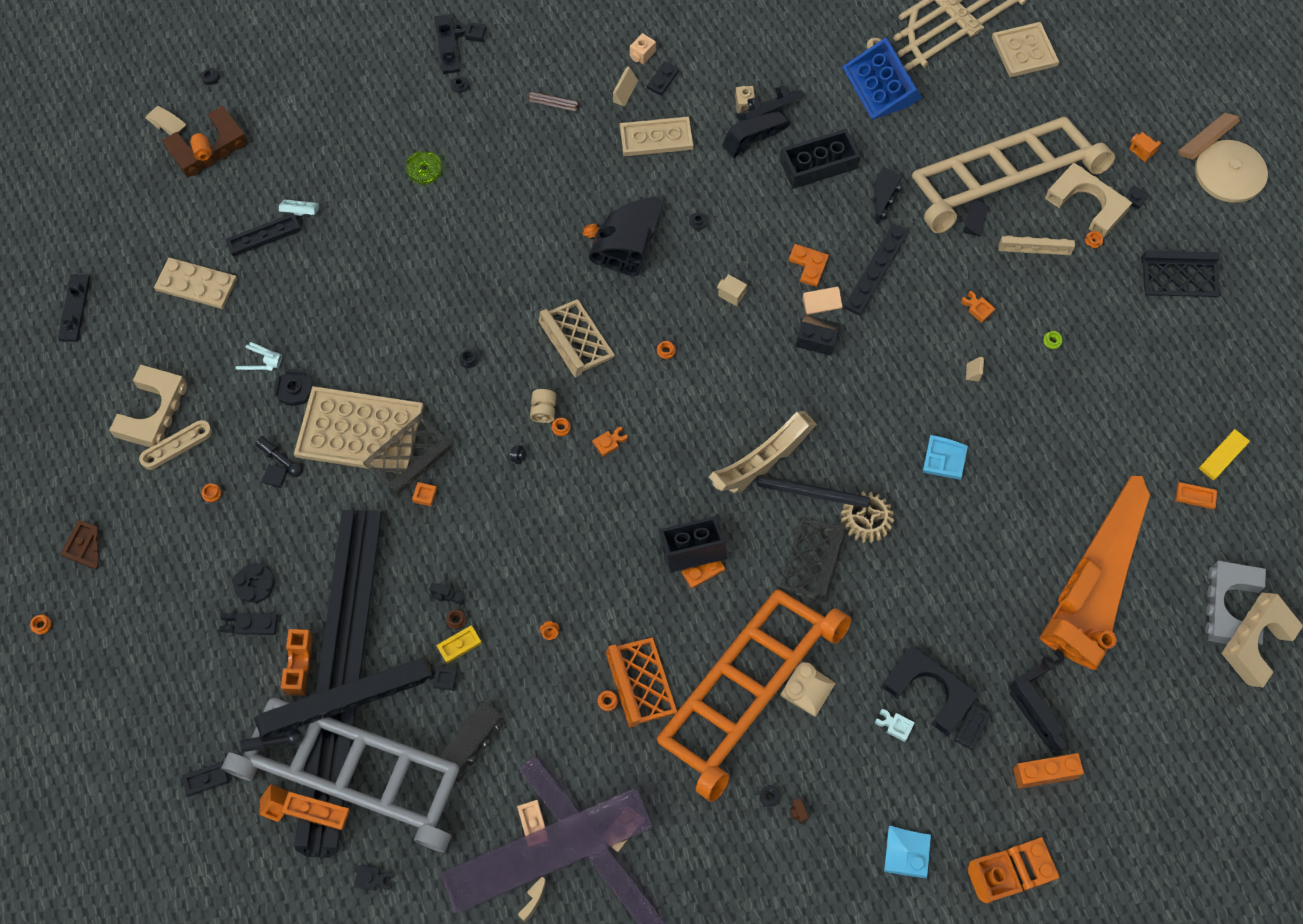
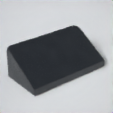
[963,199,988,237]

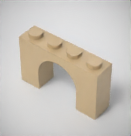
[1045,163,1132,239]
[109,365,187,447]
[1221,593,1303,687]

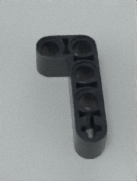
[723,109,790,159]

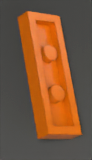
[281,792,350,831]

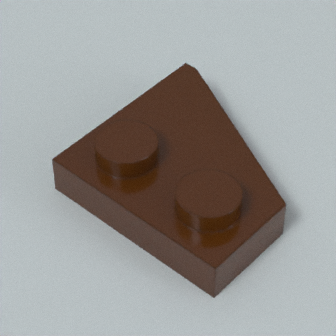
[61,520,98,570]

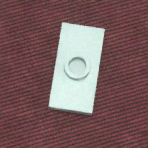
[279,200,319,216]

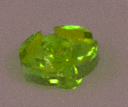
[406,151,442,185]

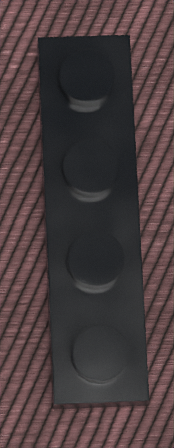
[226,213,301,257]

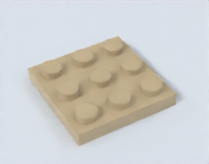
[992,22,1059,77]

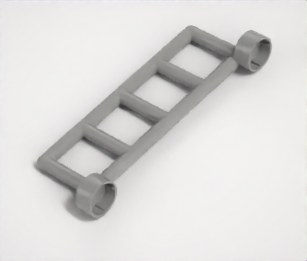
[221,698,459,853]

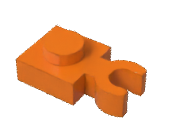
[961,291,995,323]
[592,427,628,457]

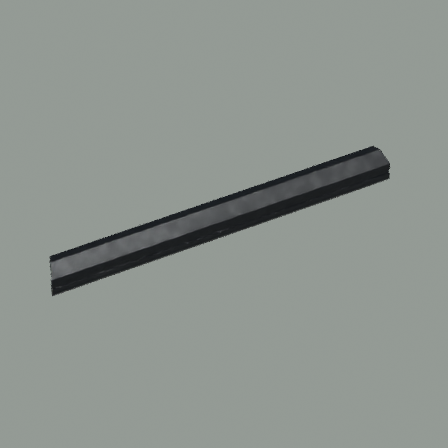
[294,510,382,858]

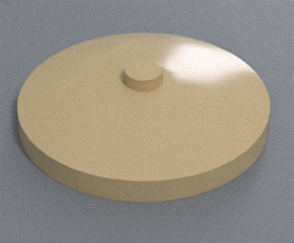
[1195,140,1268,203]

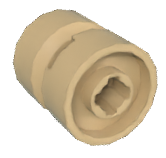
[530,389,556,423]

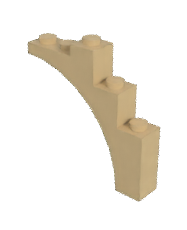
[709,411,817,493]

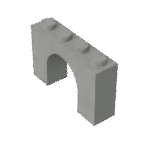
[1205,561,1266,648]

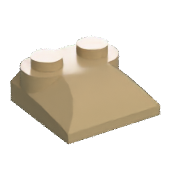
[780,661,836,717]

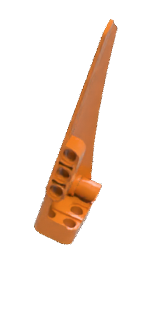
[1040,476,1150,670]

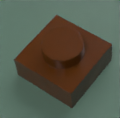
[790,798,808,824]

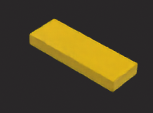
[1198,429,1250,481]

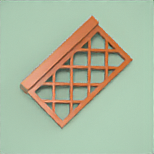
[606,637,677,728]

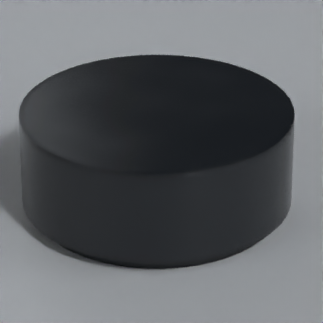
[201,68,219,85]

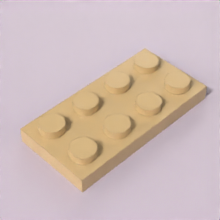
[620,117,693,156]
[154,258,237,309]

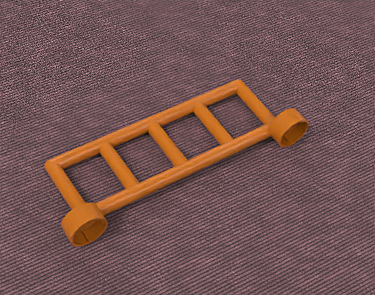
[657,590,851,802]

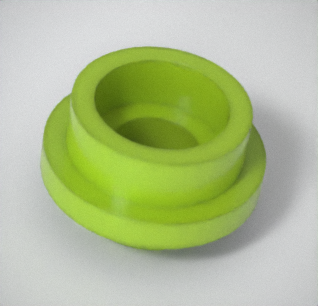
[1043,331,1062,349]

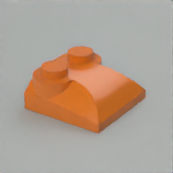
[968,850,1023,903]

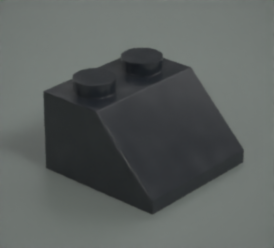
[796,315,840,356]

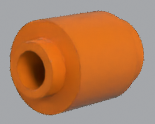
[190,133,212,161]

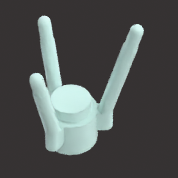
[235,342,282,371]

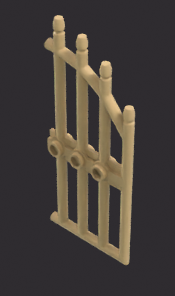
[893,0,1027,71]

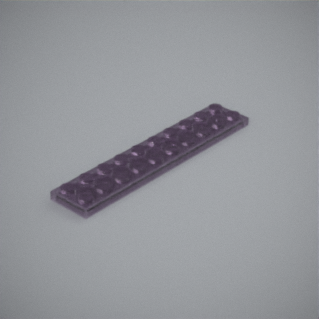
[440,788,653,914]

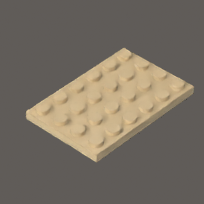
[294,386,424,475]

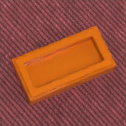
[1175,482,1217,509]

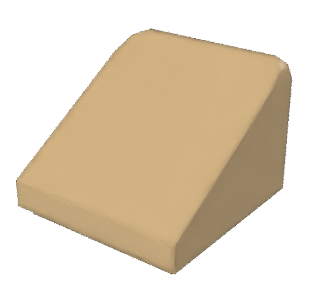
[966,357,984,381]

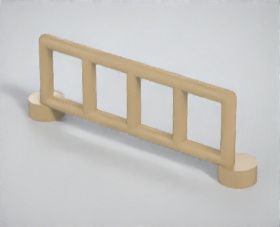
[912,117,1115,233]

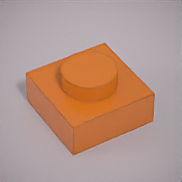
[412,482,437,507]

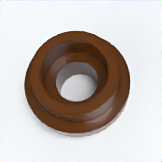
[446,610,466,629]

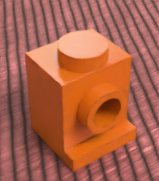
[1129,132,1161,162]

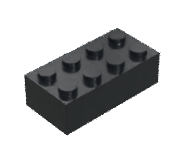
[780,128,861,189]

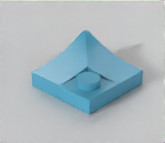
[923,435,968,480]
[884,826,931,879]

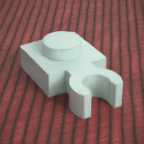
[875,709,915,742]

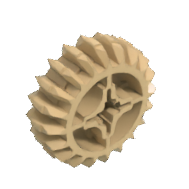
[841,491,894,543]

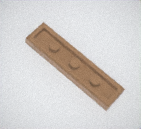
[1178,113,1240,160]

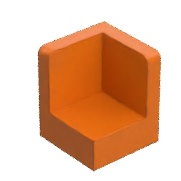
[260,784,289,822]

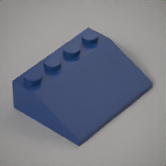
[842,37,923,120]

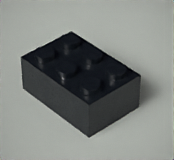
[659,516,728,573]

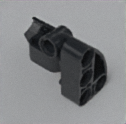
[589,197,662,276]

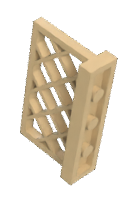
[538,299,615,378]

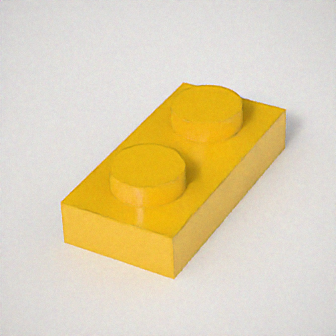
[436,625,482,664]

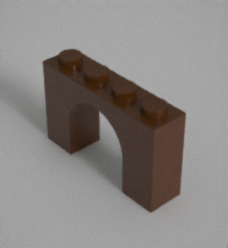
[162,105,248,178]

